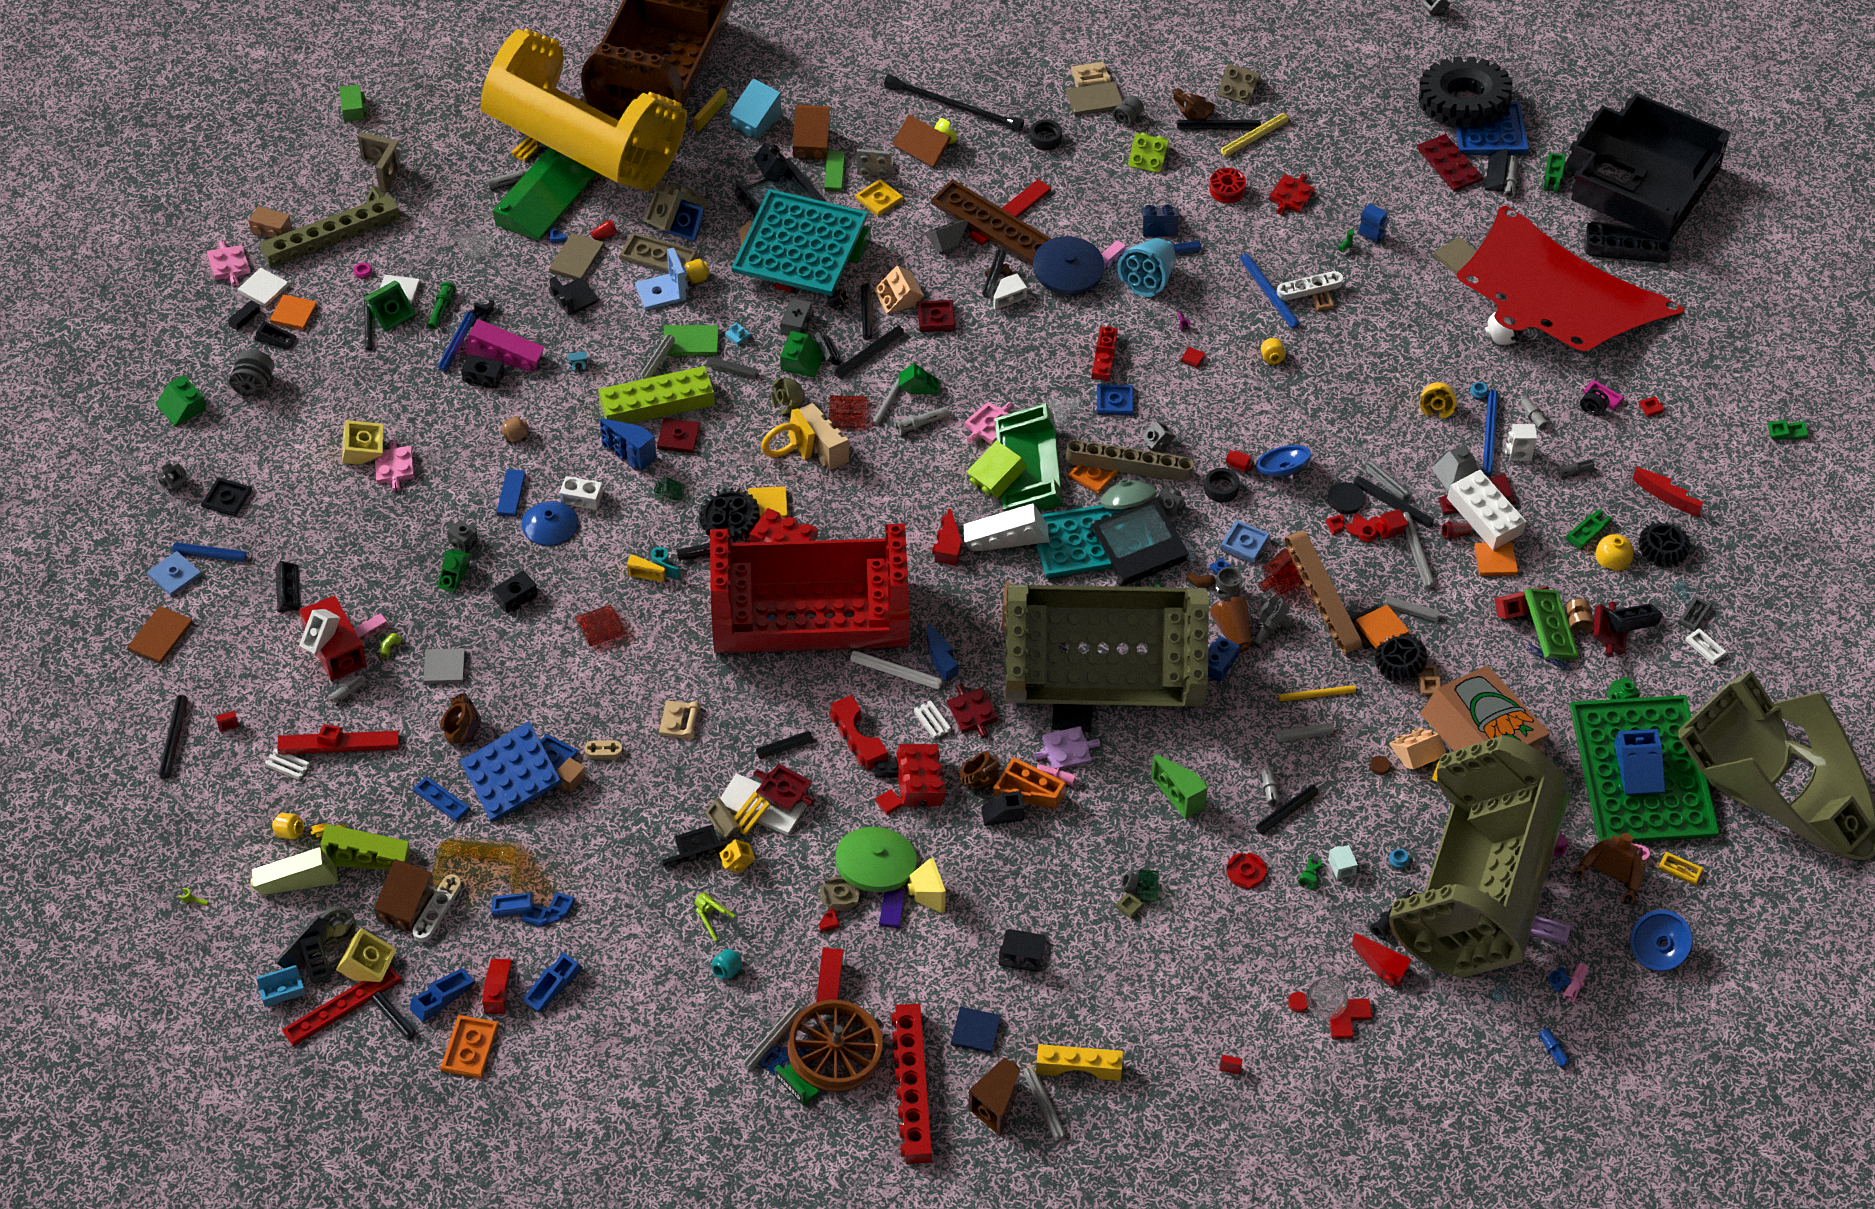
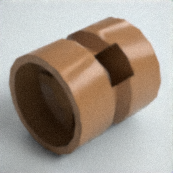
[1565,599,1594,634]

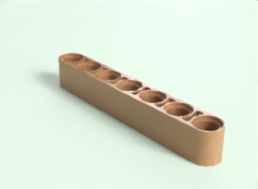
[1284,530,1362,655]

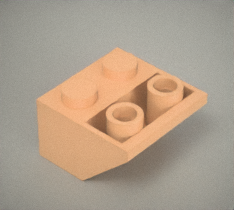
[874,265,924,314]
[1389,728,1446,769]

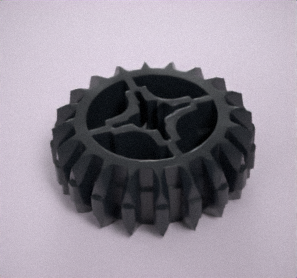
[1638,521,1690,568]
[1375,633,1428,682]

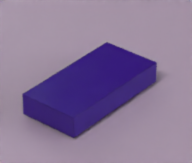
[879,890,905,929]

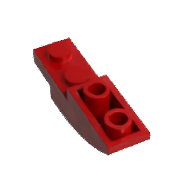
[1091,326,1118,381]

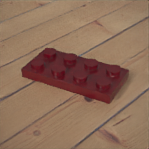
[1416,134,1483,192]

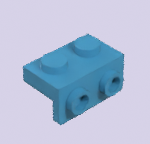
[256,965,306,1007]

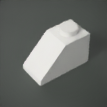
[993,274,1027,310]
[299,609,341,654]

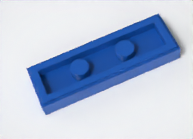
[497,469,526,517]
[413,776,471,823]

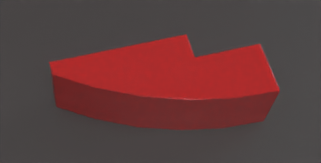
[816,947,844,1003]

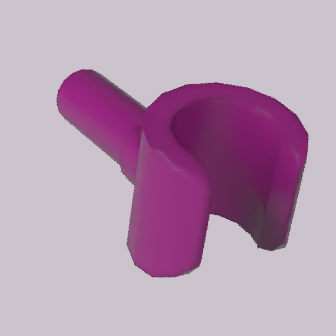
[1177,311,1190,331]

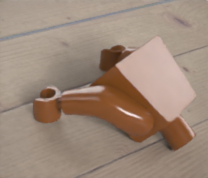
[1572,833,1644,905]

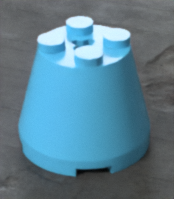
[1117,238,1176,297]

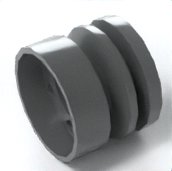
[229,349,275,397]

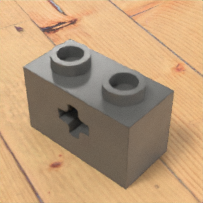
[780,298,814,336]

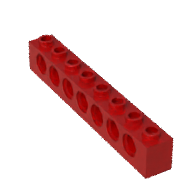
[891,1003,932,1164]

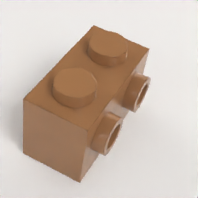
[248,206,292,238]

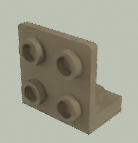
[1217,64,1262,104]

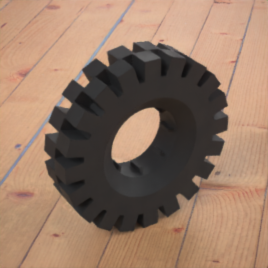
[1419,57,1513,128]

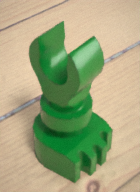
[1298,856,1322,890]

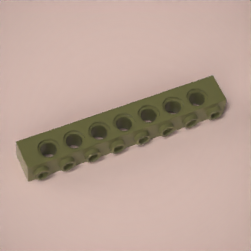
[260,194,400,267]

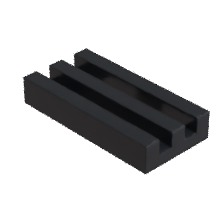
[814,331,842,365]

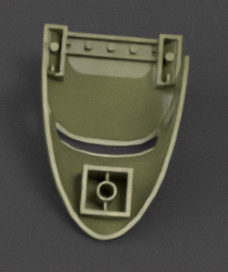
[1678,671,1875,861]

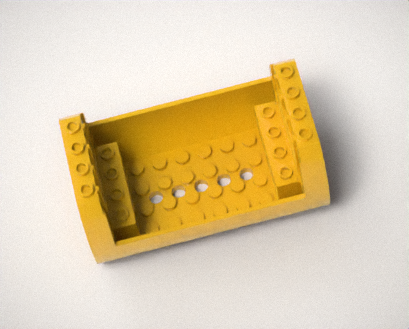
[480,28,687,192]

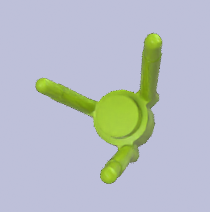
[695,892,736,942]

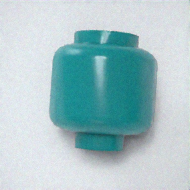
[712,949,743,980]

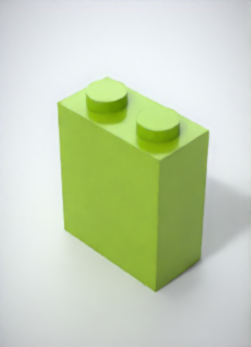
[967,440,1027,499]

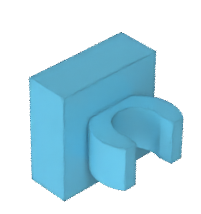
[725,322,751,346]
[568,351,587,371]

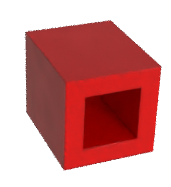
[1375,509,1409,540]

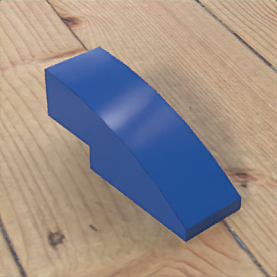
[927,623,959,682]
[522,952,583,1012]
[409,968,475,1022]

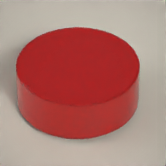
[1288,992,1309,1013]

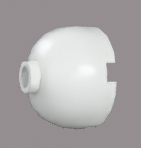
[1485,312,1516,345]

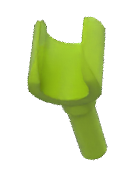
[179,888,209,906]

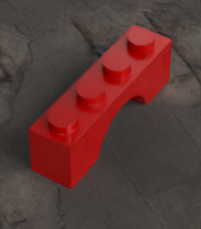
[829,695,888,771]

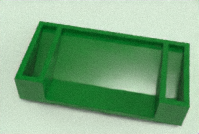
[492,147,596,241]
[995,403,1063,511]

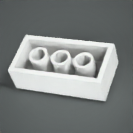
[1447,470,1526,550]

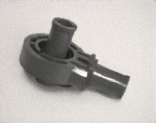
[1251,597,1294,648]
[321,906,356,945]

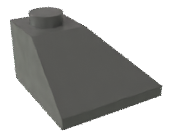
[924,220,968,254]
[1431,445,1478,493]

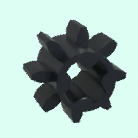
[827,288,849,310]

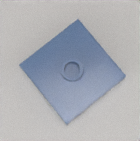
[1220,520,1271,563]
[146,551,201,597]

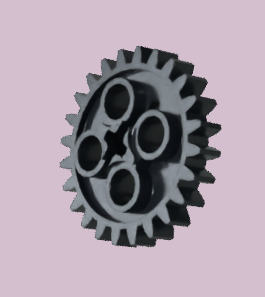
[699,487,760,541]

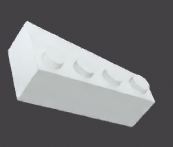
[964,503,1049,551]

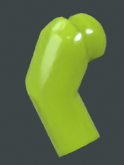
[380,633,402,658]

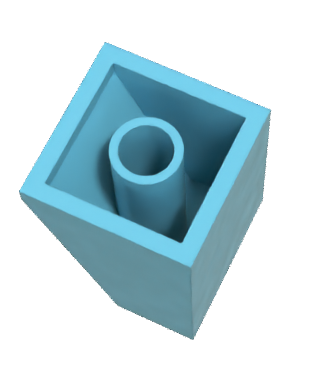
[729,79,781,139]

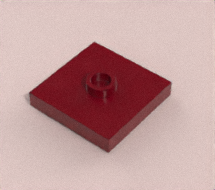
[917,300,955,332]
[657,418,700,453]

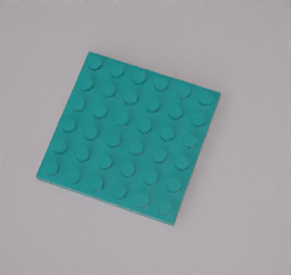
[731,189,868,296]

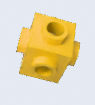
[719,839,755,873]

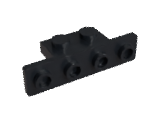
[661,824,741,868]

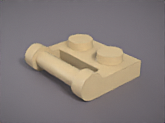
[1071,62,1111,87]
[659,700,701,739]

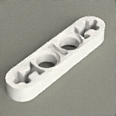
[1277,271,1343,301]
[413,874,461,942]

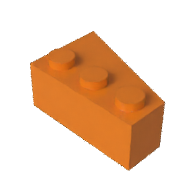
[993,757,1066,809]

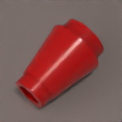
[590,220,617,240]

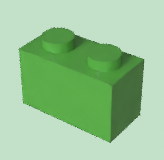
[339,85,367,121]

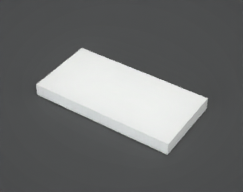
[720,773,807,836]

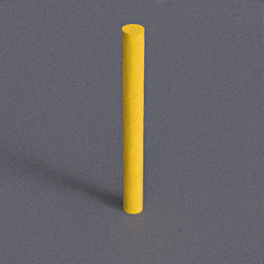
[1278,685,1356,702]

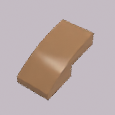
[1417,665,1441,695]

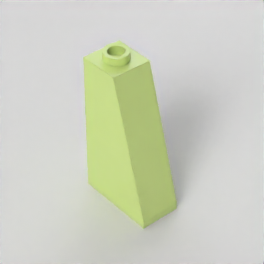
[251,847,338,895]

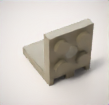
[357,132,402,192]
[644,182,709,232]

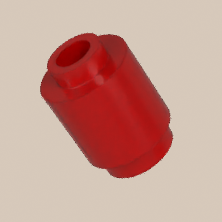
[1225,450,1254,473]

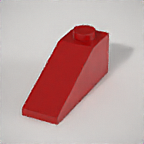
[1351,933,1412,987]
[482,959,512,1014]

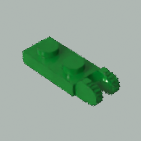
[1543,152,1566,193]
[1566,509,1613,550]

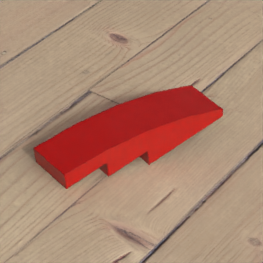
[1632,467,1703,517]

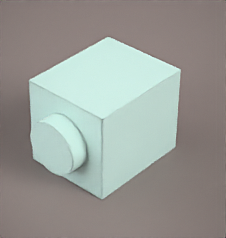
[1328,845,1358,879]

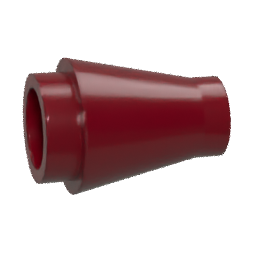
[1442,521,1471,540]

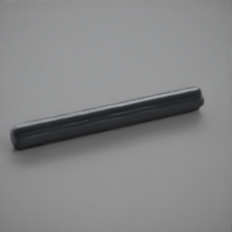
[1177,120,1261,129]
[834,325,904,379]
[1353,475,1434,528]
[158,695,188,779]

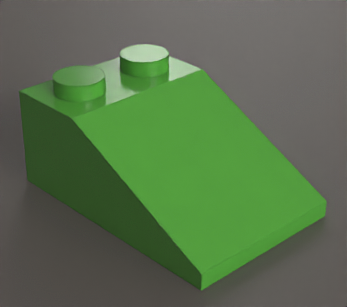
[1151,754,1208,819]

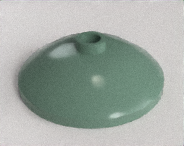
[1100,479,1156,509]

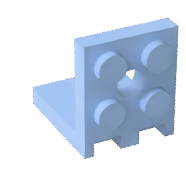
[635,248,688,311]

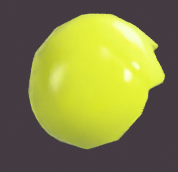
[935,118,958,144]

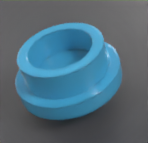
[1470,382,1489,399]
[1389,849,1410,868]

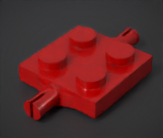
[1269,173,1315,216]

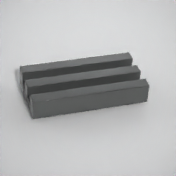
[1677,596,1712,632]

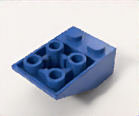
[600,418,657,471]
[1614,729,1665,795]

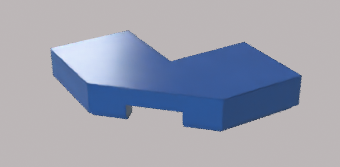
[521,892,576,927]

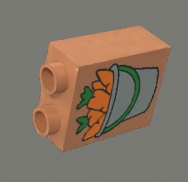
[1420,665,1550,755]

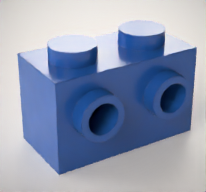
[1208,636,1240,682]

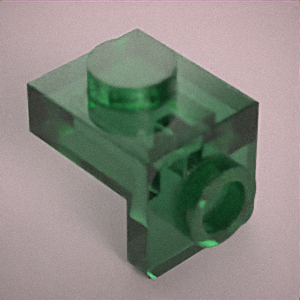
[654,476,684,501]
[1137,869,1159,902]

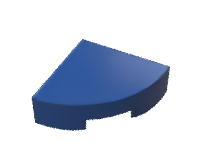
[549,228,568,243]

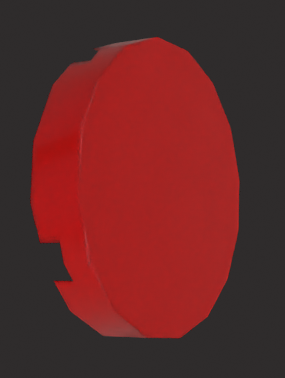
[1226,852,1267,889]

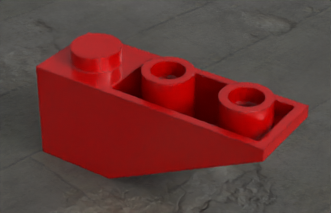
[932,508,962,566]
[1494,586,1549,619]

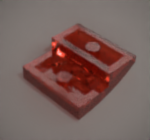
[829,395,867,428]
[575,604,626,647]

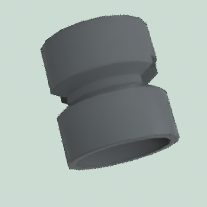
[1113,95,1144,127]
[1215,567,1242,602]

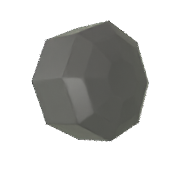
[1121,872,1139,893]

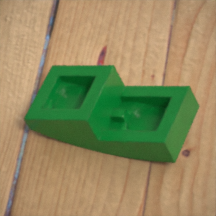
[1767,419,1808,440]

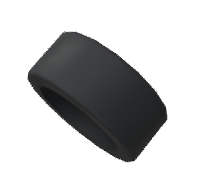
[1030,119,1062,151]
[1204,468,1240,503]

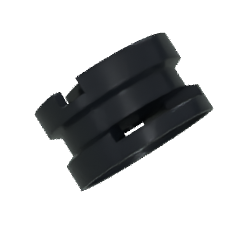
[1580,388,1610,417]

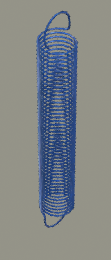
[1526,643,1573,671]

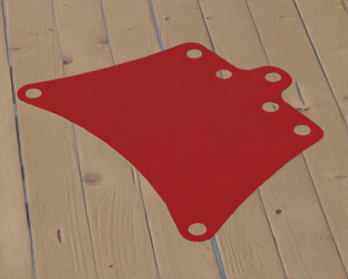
[1456,206,1684,351]

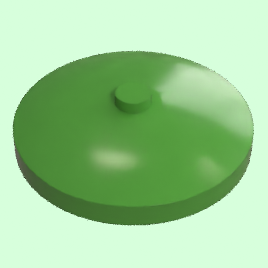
[835,827,917,892]

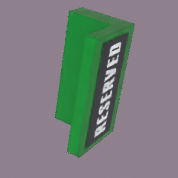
[775,1063,819,1106]

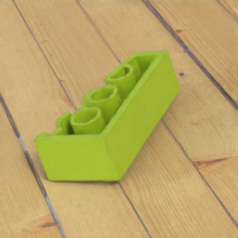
[321,824,411,870]

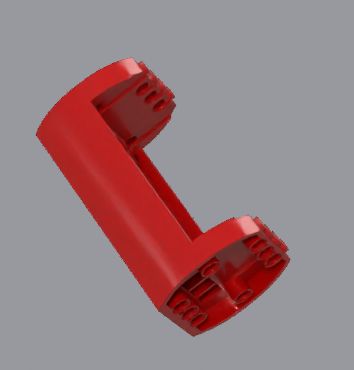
[710,523,909,654]

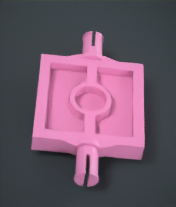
[207,240,250,286]
[964,401,1014,445]
[375,439,415,492]

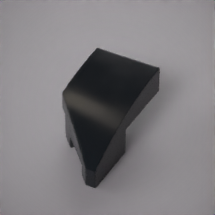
[470,300,495,327]

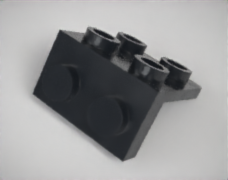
[548,276,598,316]
[999,929,1046,972]

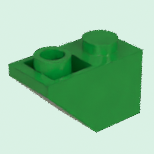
[899,363,940,394]
[437,549,472,593]

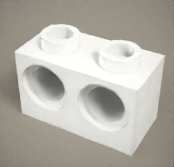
[1505,424,1537,461]
[559,476,603,510]

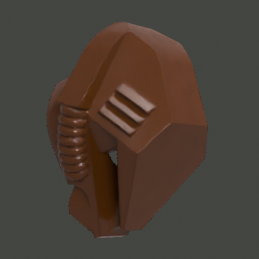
[1172,88,1215,120]
[440,693,481,746]
[959,751,1001,790]

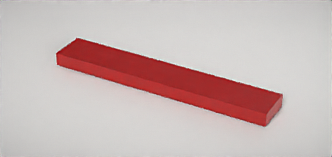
[969,179,1051,246]
[277,731,399,755]
[282,965,402,1047]

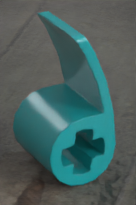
[651,547,681,580]

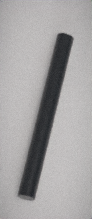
[364,294,373,350]

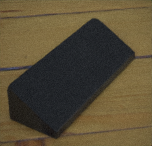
[1485,148,1508,192]
[275,561,300,612]
[1608,603,1663,633]
[275,916,335,971]

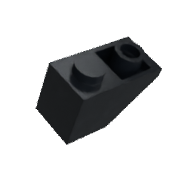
[981,791,1024,826]

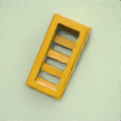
[627,554,666,582]

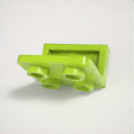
[1128,133,1170,173]

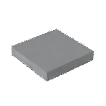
[424,648,465,684]

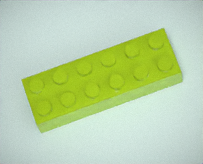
[598,366,715,424]

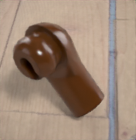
[1186,572,1216,588]

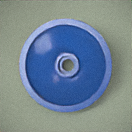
[1256,445,1312,477]
[522,501,578,546]
[1630,910,1693,972]

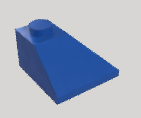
[663,199,705,242]

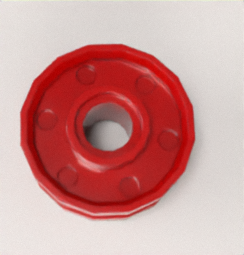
[1209,168,1246,203]

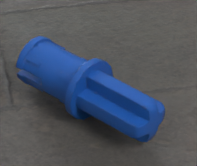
[1538,1028,1570,1068]

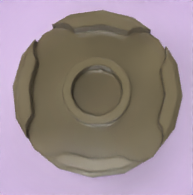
[820,877,860,911]

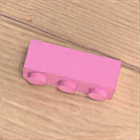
[1101,240,1126,270]
[354,613,388,642]

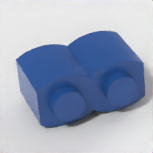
[1358,203,1389,243]

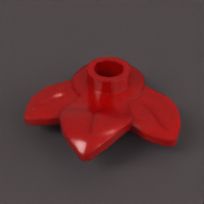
[1345,513,1379,542]

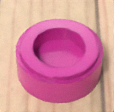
[353,263,372,279]

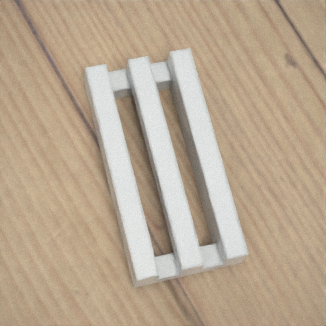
[1685,628,1728,665]
[914,701,951,739]
[264,748,310,780]

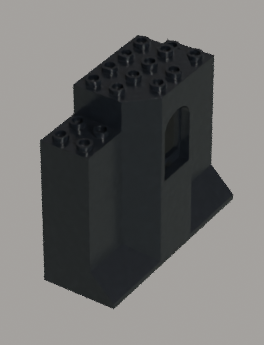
[1567,93,1731,242]

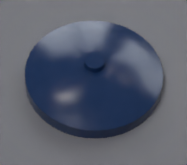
[1033,236,1104,295]

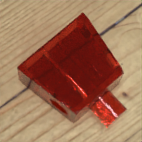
[1258,548,1304,595]

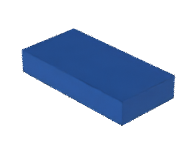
[491,892,534,917]

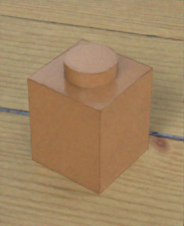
[557,757,586,793]

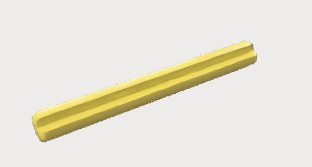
[1221,113,1289,157]

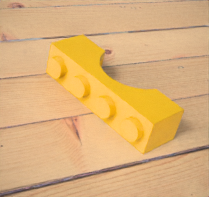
[1036,1044,1123,1081]

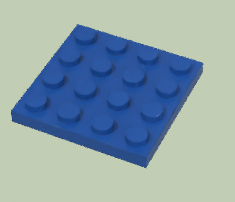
[1455,101,1529,155]
[460,721,562,822]

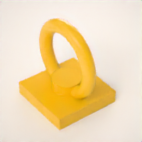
[761,408,815,460]

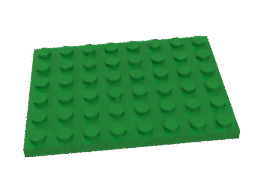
[1569,695,1719,843]

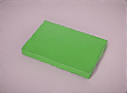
[664,325,718,356]

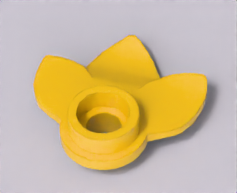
[311,823,346,838]

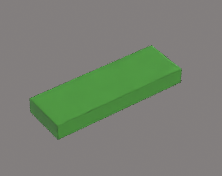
[824,150,845,191]

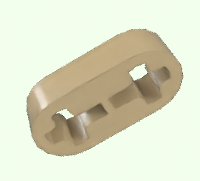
[584,740,623,760]

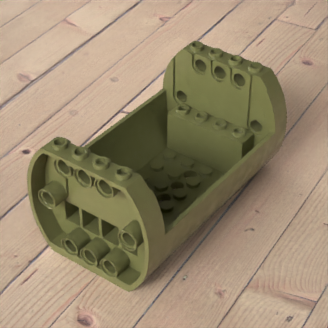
[1005,584,1209,707]
[1389,735,1570,978]

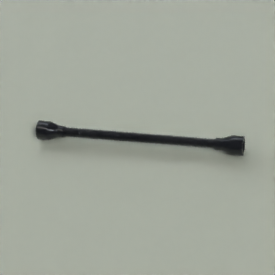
[884,74,1024,132]

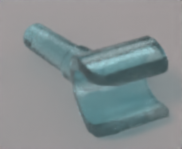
[1672,579,1690,605]
[1490,981,1509,1006]

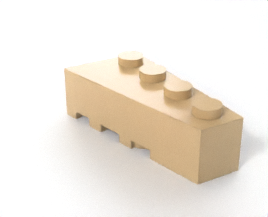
[799,403,849,471]

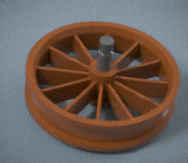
[788,1000,883,1092]

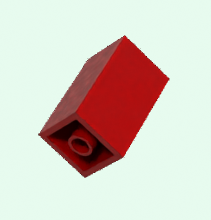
[299,595,367,681]

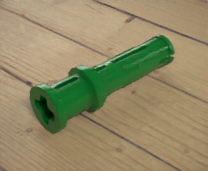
[427,281,456,330]

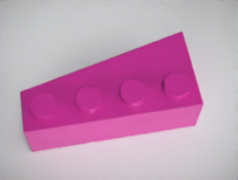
[465,319,544,372]

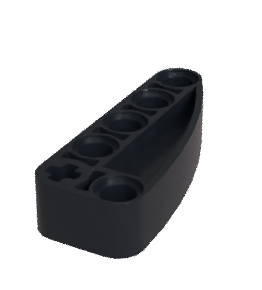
[1584,222,1673,263]

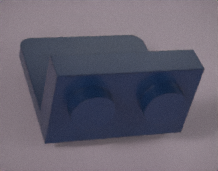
[1141,205,1178,236]

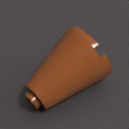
[1210,597,1252,653]

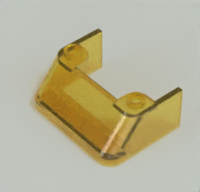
[432,836,526,894]

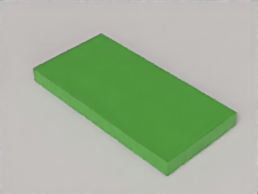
[1524,588,1579,660]

